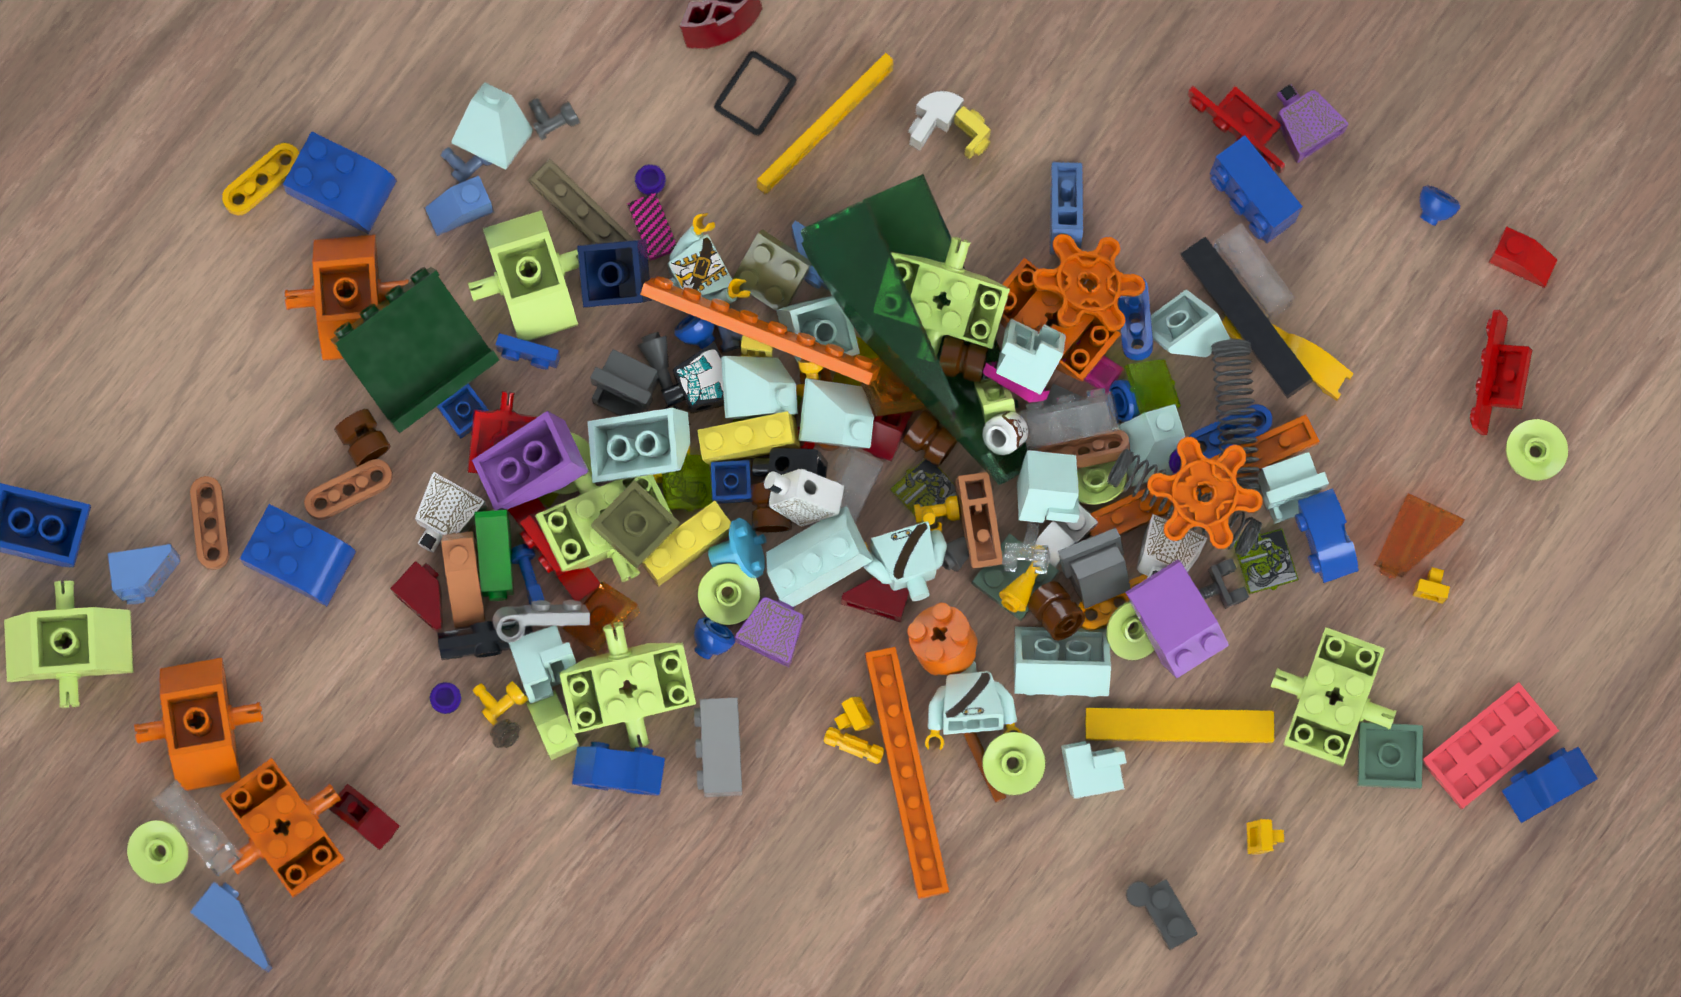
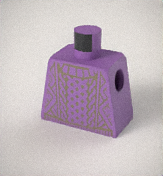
[1276,84,1348,163]
[735,597,804,668]

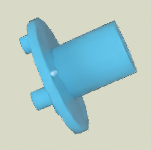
[708,518,766,579]

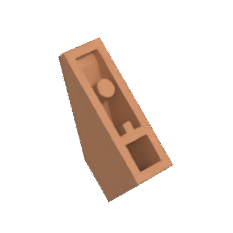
[954,472,1004,569]
[441,531,486,628]

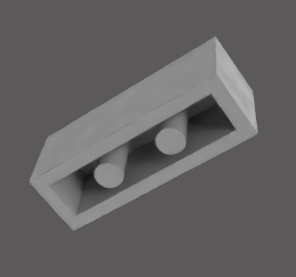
[694,698,742,797]

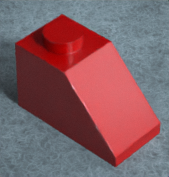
[1488,227,1558,288]

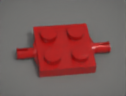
[467,391,537,474]

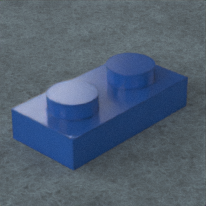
[495,333,560,370]

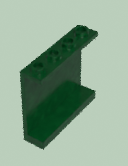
[330,267,500,433]

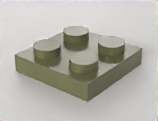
[732,229,813,311]
[590,480,680,569]

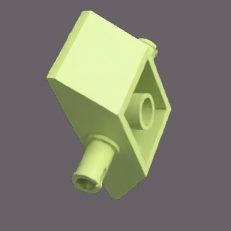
[468,211,579,341]
[874,237,1010,361]
[536,462,672,582]
[4,580,134,708]
[559,622,696,748]
[1271,627,1397,766]

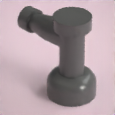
[529,99,580,141]

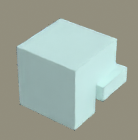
[996,319,1066,395]
[1017,450,1080,523]
[1258,452,1329,524]
[509,625,576,704]
[1061,741,1126,799]

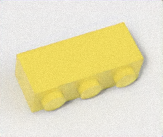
[697,411,800,466]
[642,501,731,587]

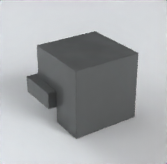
[590,349,659,416]
[1058,528,1131,609]

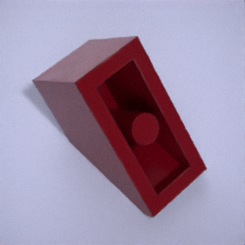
[863,391,918,462]
[390,561,443,633]
[841,577,909,622]
[328,784,400,850]

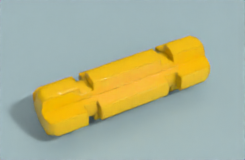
[824,727,884,764]

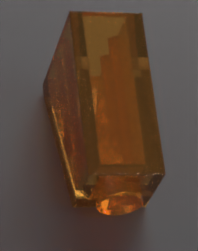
[1374,493,1465,579]

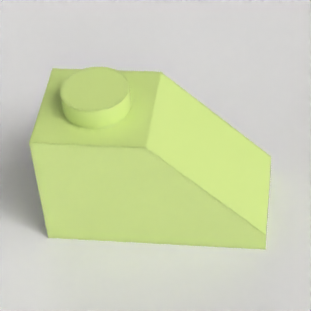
[526,690,580,760]

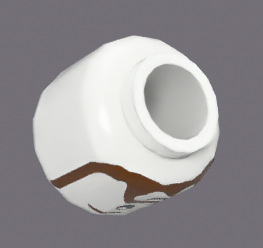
[982,412,1028,455]

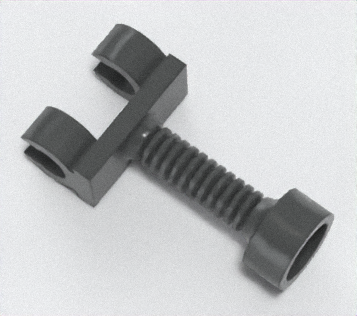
[1198,558,1249,609]

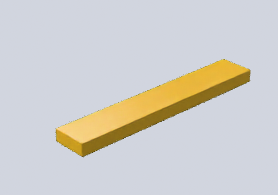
[757,53,893,194]
[1085,708,1274,743]

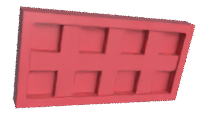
[1422,682,1559,810]

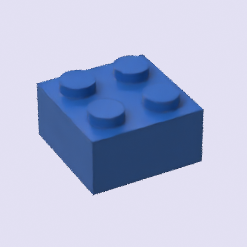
[437,384,489,439]
[711,460,752,504]

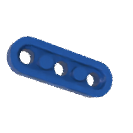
[1118,276,1153,361]
[1189,404,1272,459]

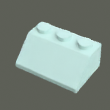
[587,408,691,483]
[766,506,873,607]
[1014,626,1111,697]

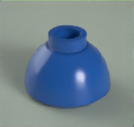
[1419,185,1461,226]
[674,314,715,349]
[1108,380,1150,423]
[694,617,736,659]

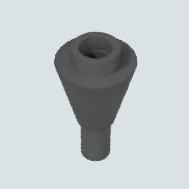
[637,332,673,389]
[942,536,969,572]

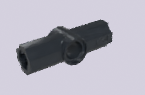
[437,620,533,660]

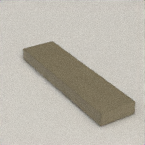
[528,159,635,244]

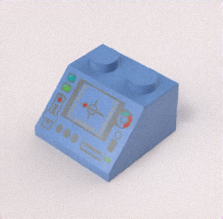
[108,544,180,604]

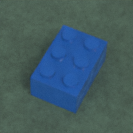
[1210,135,1303,244]

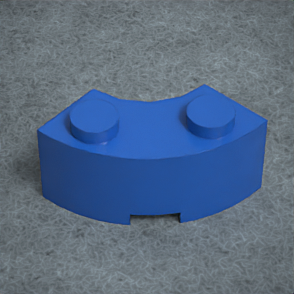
[1295,488,1359,583]
[572,742,665,795]
[1502,746,1598,823]

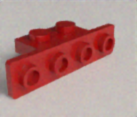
[1188,85,1285,174]
[1470,310,1532,435]
[507,498,600,601]

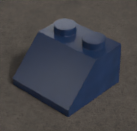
[577,239,652,308]

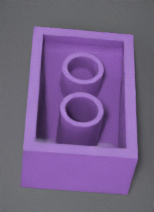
[472,411,588,510]
[1125,559,1229,678]

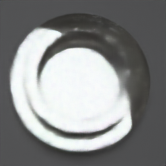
[490,719,520,748]

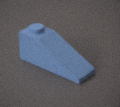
[1050,162,1083,254]
[190,882,272,973]

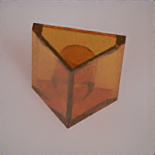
[562,581,640,656]

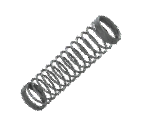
[1211,339,1262,494]
[1107,449,1262,557]

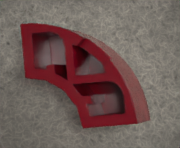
[680,0,763,49]

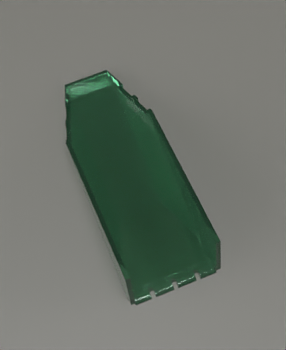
[801,174,1030,485]

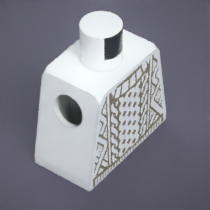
[764,469,844,527]
[415,472,487,553]
[1137,514,1207,578]

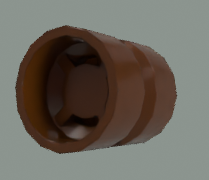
[938,335,988,383]
[334,409,391,467]
[902,410,961,467]
[751,483,792,533]
[1027,581,1085,641]

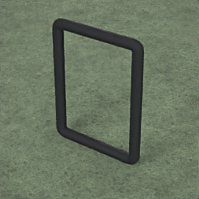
[714,51,796,135]

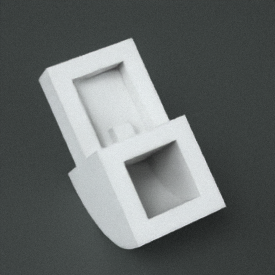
[908,91,964,151]
[1033,504,1098,568]

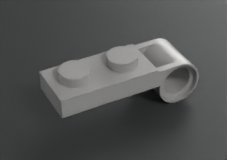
[493,600,590,642]

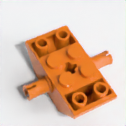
[285,235,409,361]
[1000,257,1121,382]
[134,658,263,792]
[220,758,345,898]

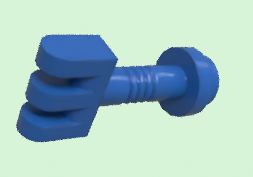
[511,544,544,605]

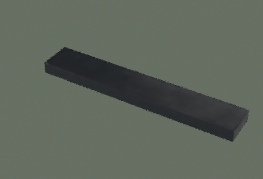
[1180,236,1313,399]

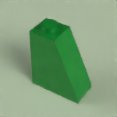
[475,510,514,601]

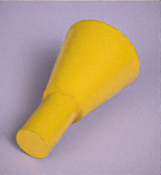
[999,559,1045,613]

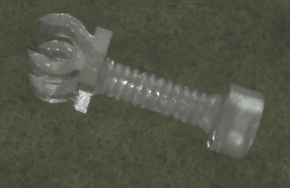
[1002,516,1050,574]

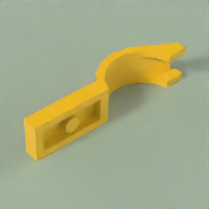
[1222,316,1354,400]

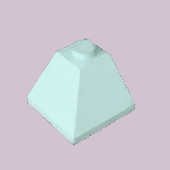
[451,82,533,170]
[1151,289,1230,357]
[776,294,860,362]
[721,356,798,419]
[798,379,874,448]
[1113,404,1185,487]

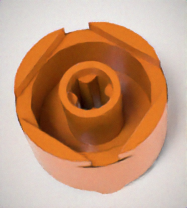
[907,602,978,676]

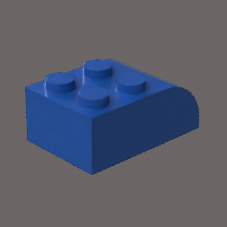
[283,131,397,234]
[0,483,91,567]
[240,504,356,607]

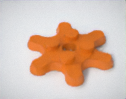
[1032,234,1145,331]
[1147,437,1263,549]

